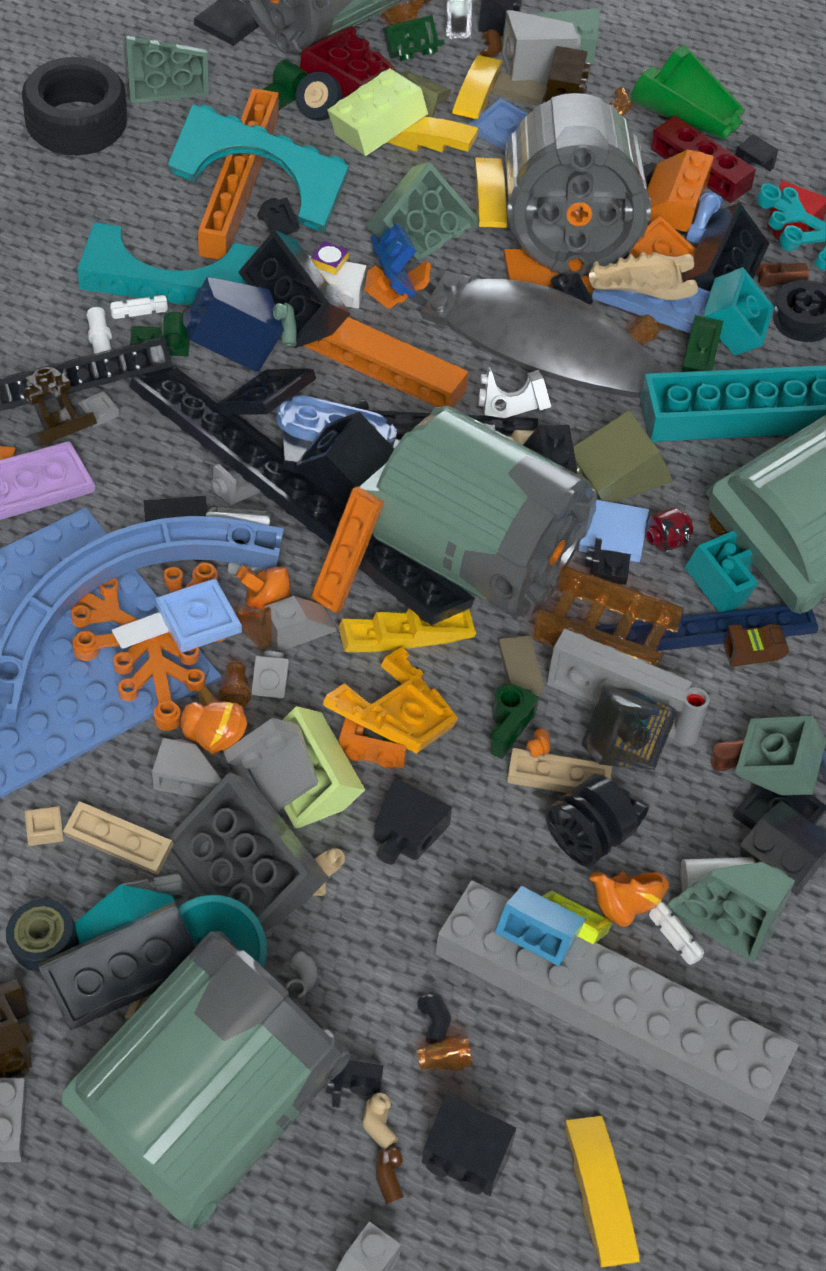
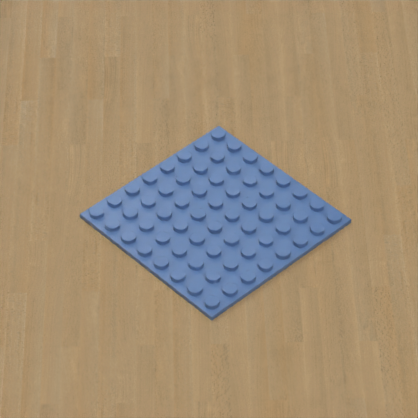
[0,507,221,798]

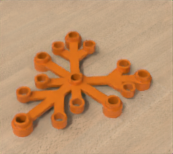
[70,562,226,731]

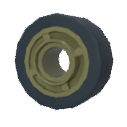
[6,898,79,973]

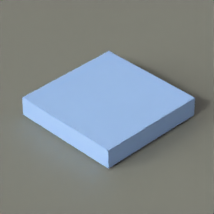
[578,500,649,563]
[155,578,242,653]

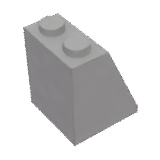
[501,10,581,84]

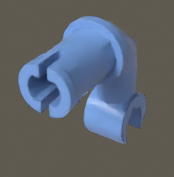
[686,192,723,244]

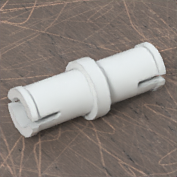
[86,307,112,354]

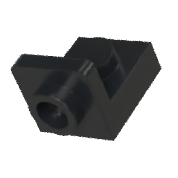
[257,197,300,235]
[548,272,593,305]
[585,538,631,585]
[326,1060,384,1108]

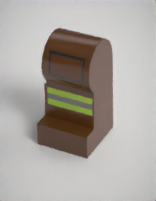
[723,624,789,667]

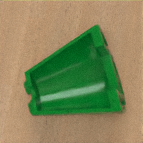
[629,44,745,141]

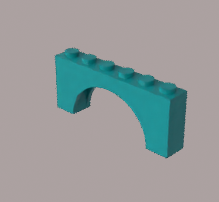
[168,104,349,233]
[77,222,259,306]

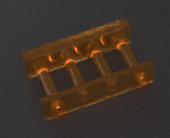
[533,566,684,668]

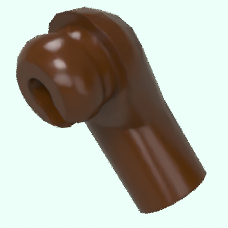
[480,29,502,58]
[376,1147,404,1204]

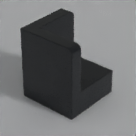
[735,134,778,171]

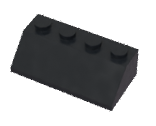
[682,202,770,292]
[238,229,351,348]

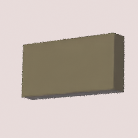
[492,72,547,106]
[498,635,545,695]

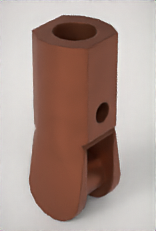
[756,263,809,287]
[711,738,745,771]

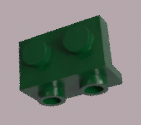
[383,15,445,62]

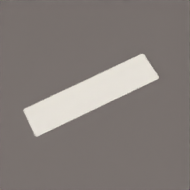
[112,612,169,649]

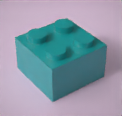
[703,267,774,356]

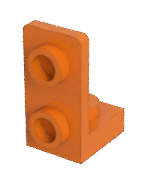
[364,261,431,309]
[339,717,407,769]

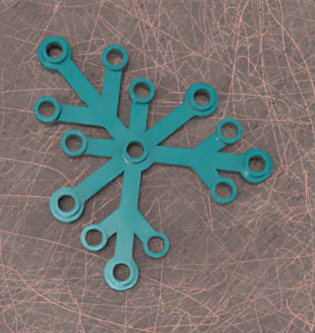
[756,183,826,270]

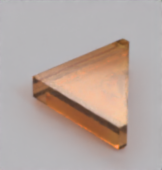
[381,0,424,26]
[232,606,271,651]

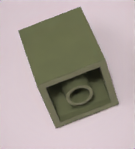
[573,410,673,503]

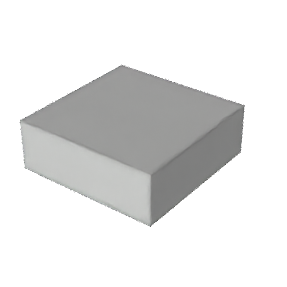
[78,391,120,428]

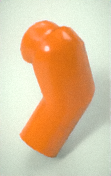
[526,728,550,758]

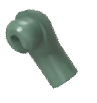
[273,303,297,347]

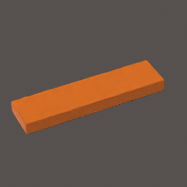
[311,486,385,614]

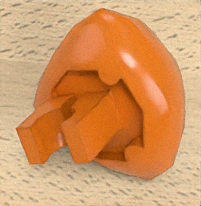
[235,565,290,617]

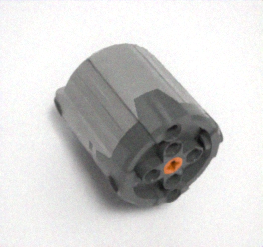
[505,94,651,278]

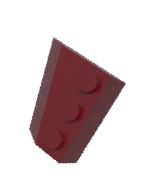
[300,26,395,99]

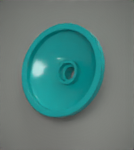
[178,895,267,968]

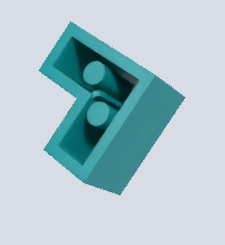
[685,531,759,612]
[75,884,175,944]

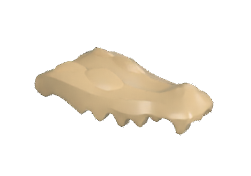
[589,252,698,300]

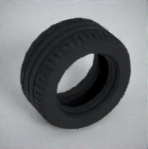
[22,57,127,156]

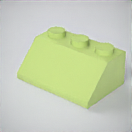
[283,706,365,828]

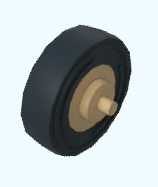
[295,71,343,121]

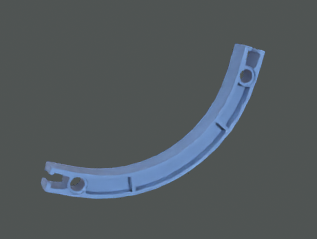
[0,516,284,724]

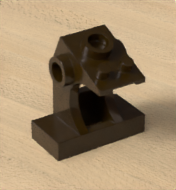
[24,367,97,446]
[0,979,33,1078]

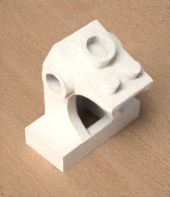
[478,367,551,418]

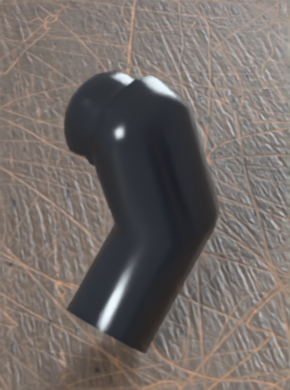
[417,992,451,1047]

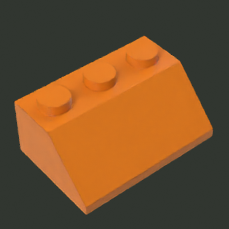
[647,149,714,232]

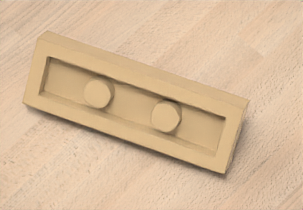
[507,748,612,794]
[63,801,174,875]

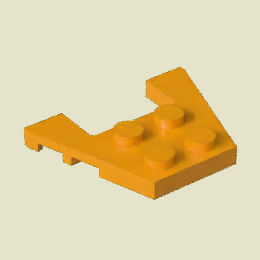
[323,647,458,754]

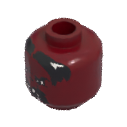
[645,507,694,552]

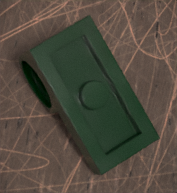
[262,59,308,110]
[130,311,190,357]
[682,315,724,372]
[490,684,539,760]

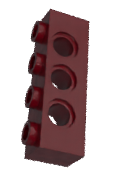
[651,116,756,203]

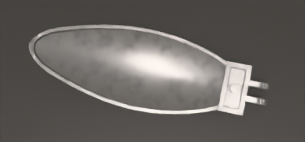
[409,271,662,398]

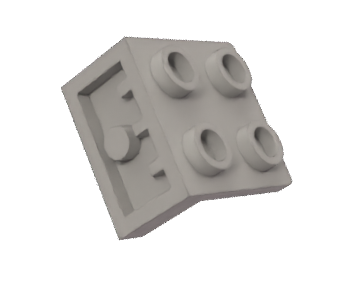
[224,718,318,812]

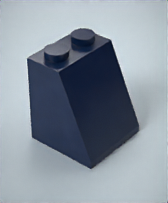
[183,277,284,371]

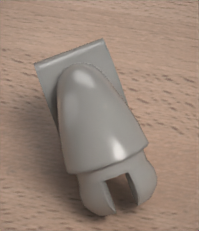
[286,951,318,1006]

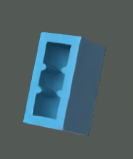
[495,886,586,966]

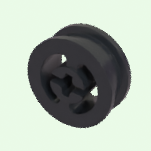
[773,280,826,342]

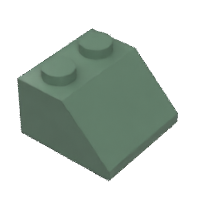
[735,716,826,795]

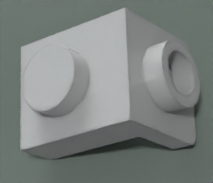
[211,464,260,506]
[251,651,290,699]

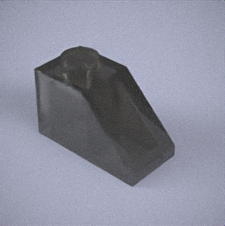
[444,0,472,39]

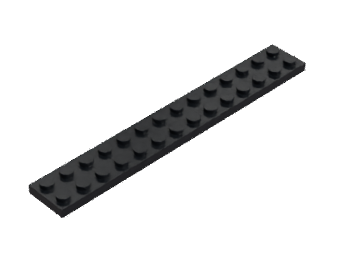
[129,366,475,626]

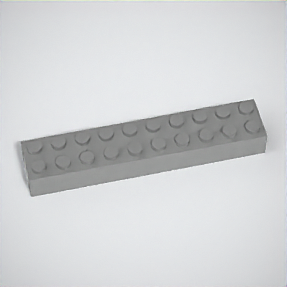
[435,880,799,1123]

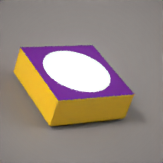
[311,241,349,275]

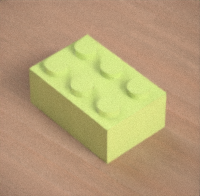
[327,68,428,156]

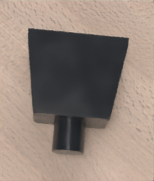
[374,778,452,865]

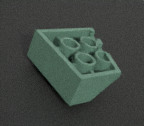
[532,8,600,64]
[123,36,209,103]
[366,162,479,261]
[666,862,795,963]

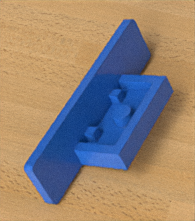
[370,223,417,298]

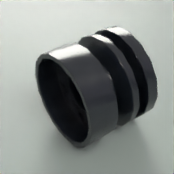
[545,774,638,867]

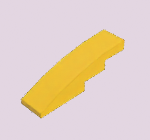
[452,55,503,119]
[387,117,479,152]
[474,158,507,228]
[338,609,476,652]
[565,1116,640,1268]

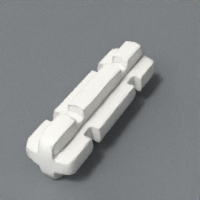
[110,295,168,319]
[649,902,704,965]

